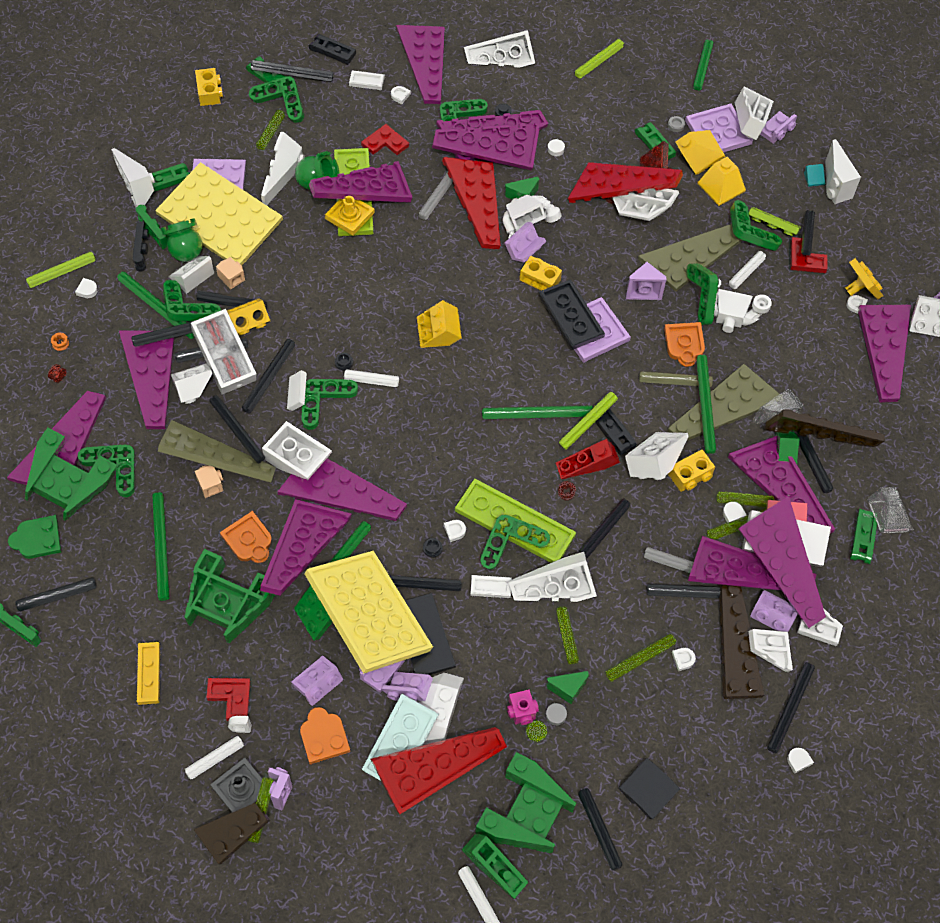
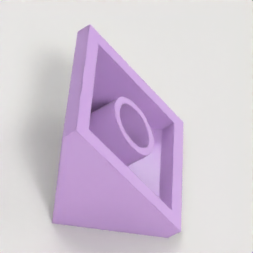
[626,262,666,300]

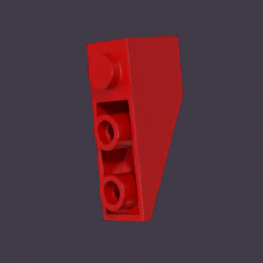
[556,439,620,479]

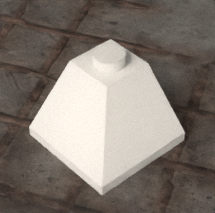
[171,363,212,404]

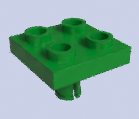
[294,585,333,641]

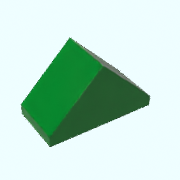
[505,177,539,200]
[775,432,799,464]
[546,671,589,704]

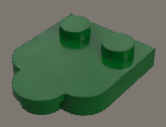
[8,515,61,559]

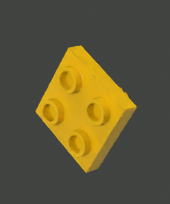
[325,196,375,236]
[845,258,884,299]

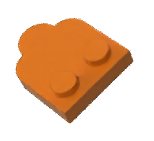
[664,322,705,367]
[220,511,272,563]
[300,707,350,764]

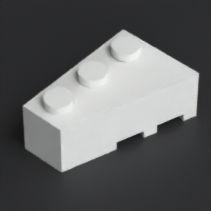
[735,86,774,140]

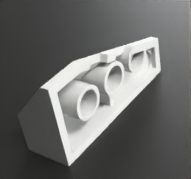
[464,30,535,68]
[261,132,305,206]
[111,148,155,207]
[508,552,597,602]

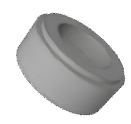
[668,116,685,132]
[546,703,567,726]

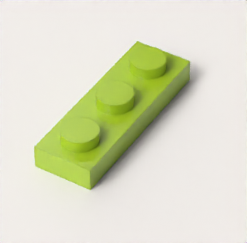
[749,207,801,236]

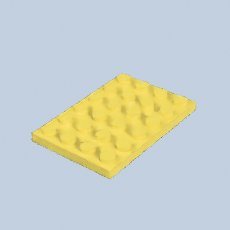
[155,162,283,266]
[305,551,433,674]

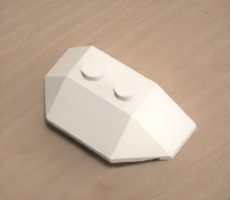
[612,188,679,221]
[417,673,464,745]

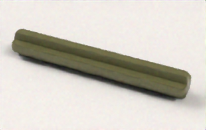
[639,371,713,387]

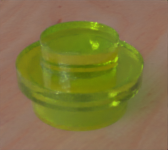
[526,721,547,742]

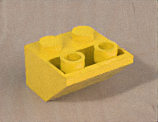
[417,300,462,348]

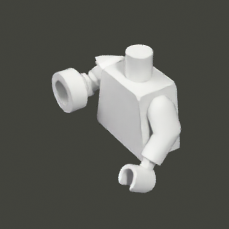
[503,195,562,238]
[714,279,772,333]

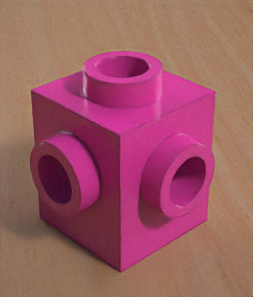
[507,689,539,725]

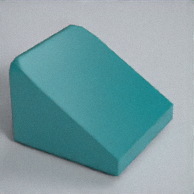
[804,164,825,187]

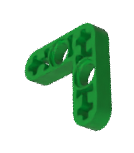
[249,76,304,123]
[440,99,488,122]
[730,200,782,251]
[686,263,718,325]
[163,280,221,321]
[301,379,358,430]
[78,445,135,497]
[481,515,550,570]

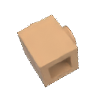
[216,257,245,289]
[195,466,223,498]

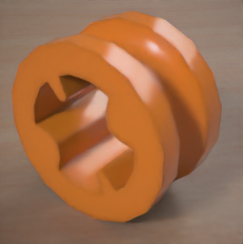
[51,333,69,351]

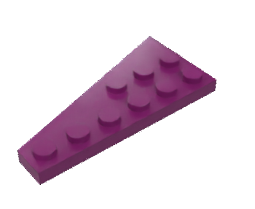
[396,25,445,104]
[436,110,548,160]
[119,331,175,429]
[277,458,407,521]
[260,499,352,596]

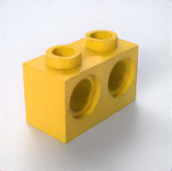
[195,68,223,106]
[520,256,562,291]
[227,299,270,335]
[668,450,715,492]

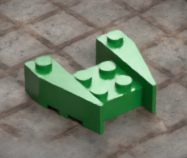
[25,427,117,521]
[185,549,275,643]
[475,752,576,853]

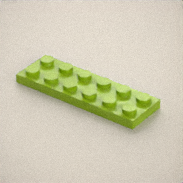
[334,148,374,236]
[455,479,576,563]

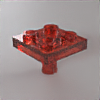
[640,141,672,169]

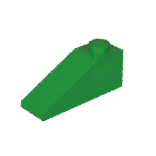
[462,834,528,899]

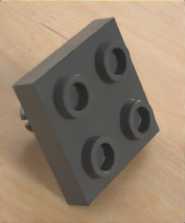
[210,758,270,813]

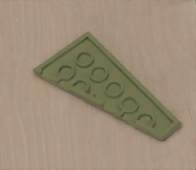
[638,224,743,292]
[668,364,785,441]
[158,420,276,483]

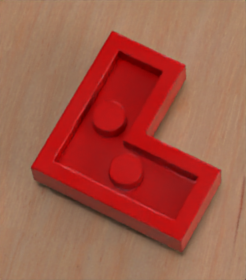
[361,124,409,155]
[791,237,827,273]
[207,678,251,721]

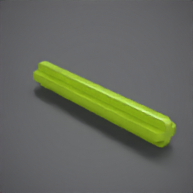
[575,39,624,79]
[26,252,95,288]
[559,392,618,449]

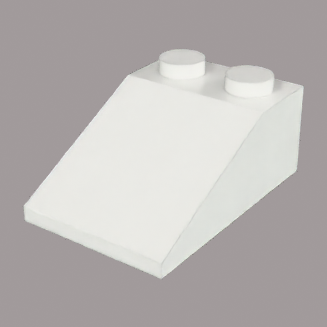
[825,139,861,204]
[262,421,332,480]
[625,432,688,480]

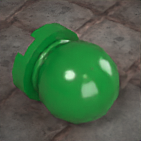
[295,151,340,191]
[161,218,203,263]

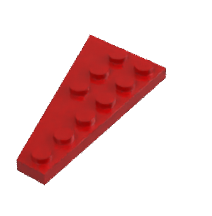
[442,157,501,249]
[568,162,683,203]
[370,727,507,814]

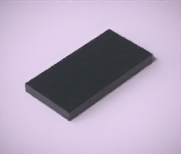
[538,279,605,350]
[405,593,456,675]

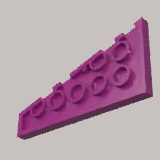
[432,122,540,171]
[309,161,413,202]
[858,305,911,402]
[7,391,106,485]
[728,436,835,534]
[738,496,826,629]
[688,536,817,590]

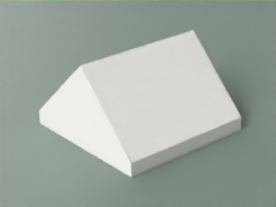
[169,256,214,294]

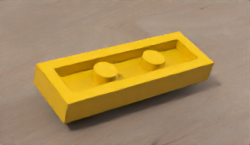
[137,642,160,705]

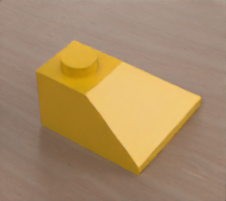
[675,130,725,175]
[697,157,746,206]

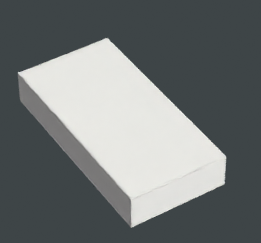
[349,71,385,90]
[287,370,307,411]
[471,575,512,598]

